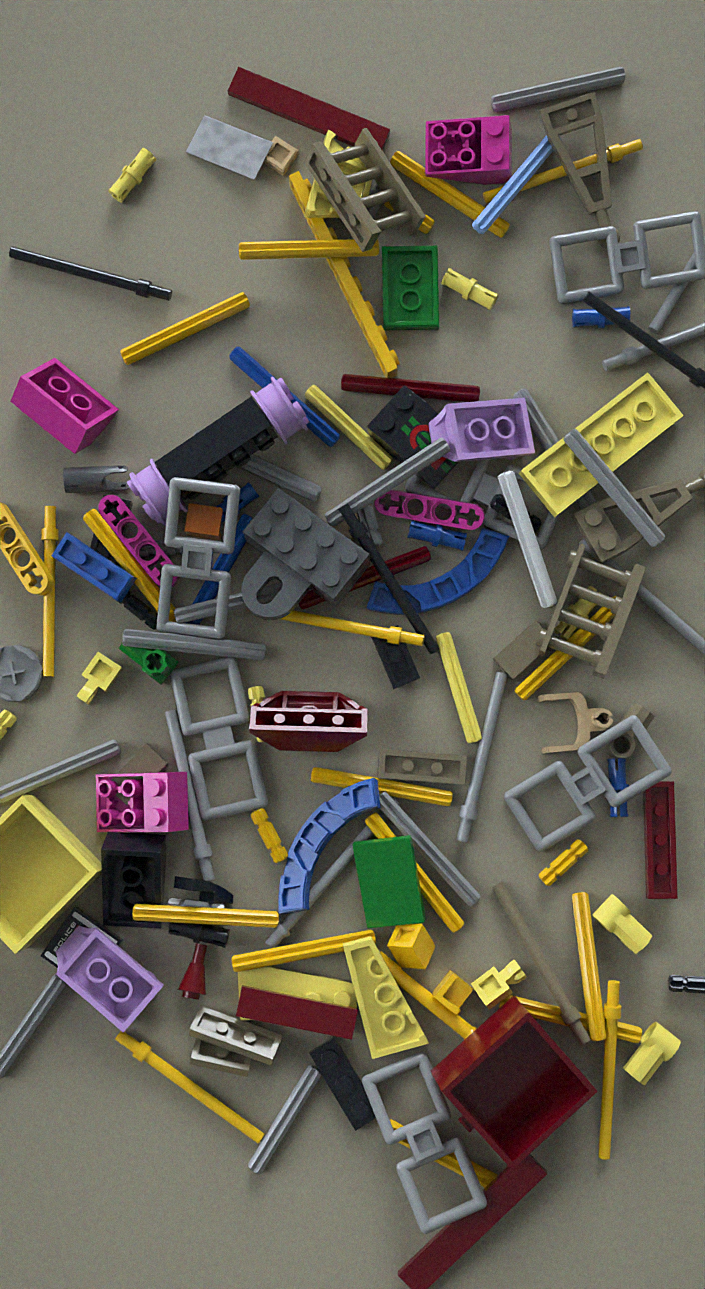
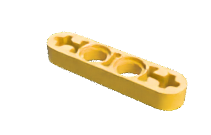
[0,502,54,596]

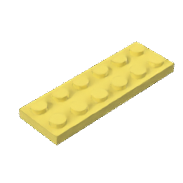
[518,372,684,518]

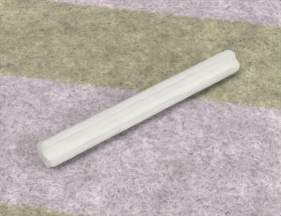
[498,471,557,608]

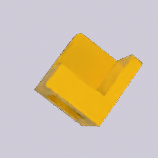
[387,923,435,969]
[432,970,474,1016]

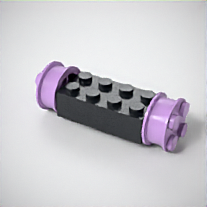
[127,376,309,526]

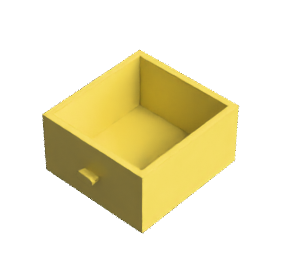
[0,795,102,954]

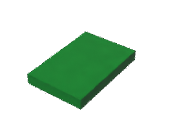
[382,245,439,331]
[352,835,426,928]

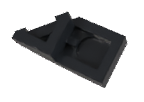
[174,876,233,904]

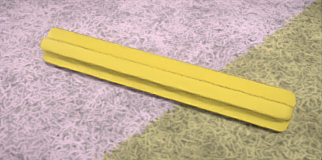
[305,385,393,470]
[436,632,482,743]

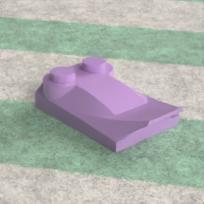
[428,398,535,462]
[56,926,163,1033]

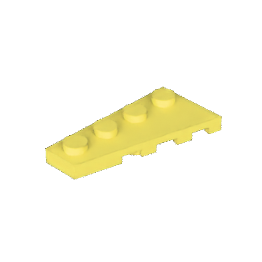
[343,936,429,1059]
[238,966,357,1021]

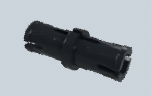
[168,922,230,948]

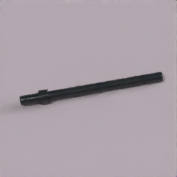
[9,246,172,301]
[582,291,705,389]
[338,503,439,655]

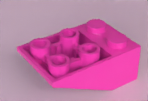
[425,115,512,185]
[96,772,189,832]

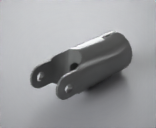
[63,465,130,493]

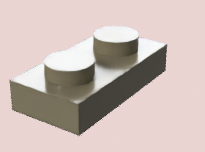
[190,1038,252,1077]

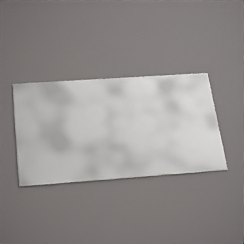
[186,115,273,179]

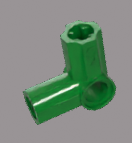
[118,629,179,685]

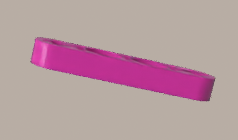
[375,489,485,530]
[98,495,179,587]

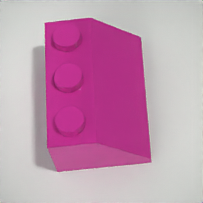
[10,358,119,454]

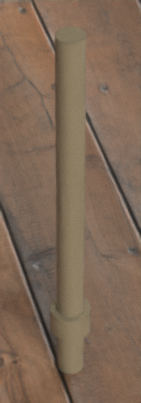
[492,882,591,1046]

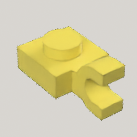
[77,652,123,705]
[471,960,527,1010]

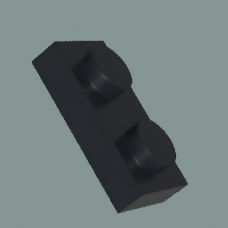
[371,625,420,690]

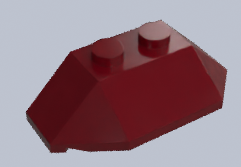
[249,691,368,752]

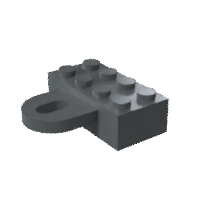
[241,488,371,620]

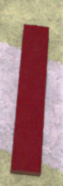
[227,66,390,151]
[398,1154,547,1289]

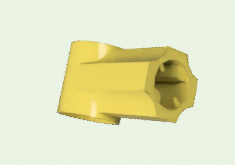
[592,894,652,954]
[623,1022,681,1086]

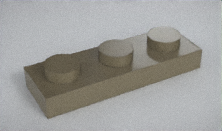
[378,749,467,785]
[189,1005,283,1066]

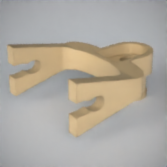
[537,692,613,754]

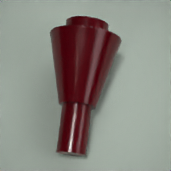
[177,943,207,1000]

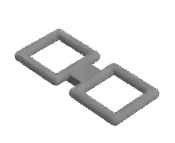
[549,211,705,304]
[405,459,560,549]
[157,477,240,639]
[170,657,268,821]
[504,715,672,852]
[362,1052,487,1234]

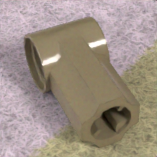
[605,703,655,759]

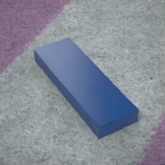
[51,532,137,602]

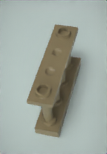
[304,128,426,252]
[536,543,646,679]

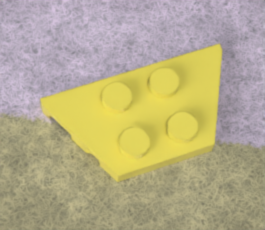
[304,130,372,218]

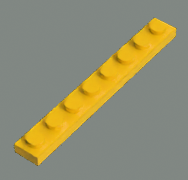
[289,171,400,378]

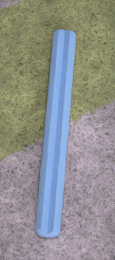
[472,135,561,234]

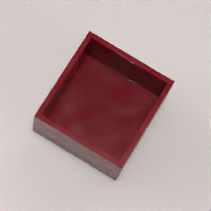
[431,995,598,1170]

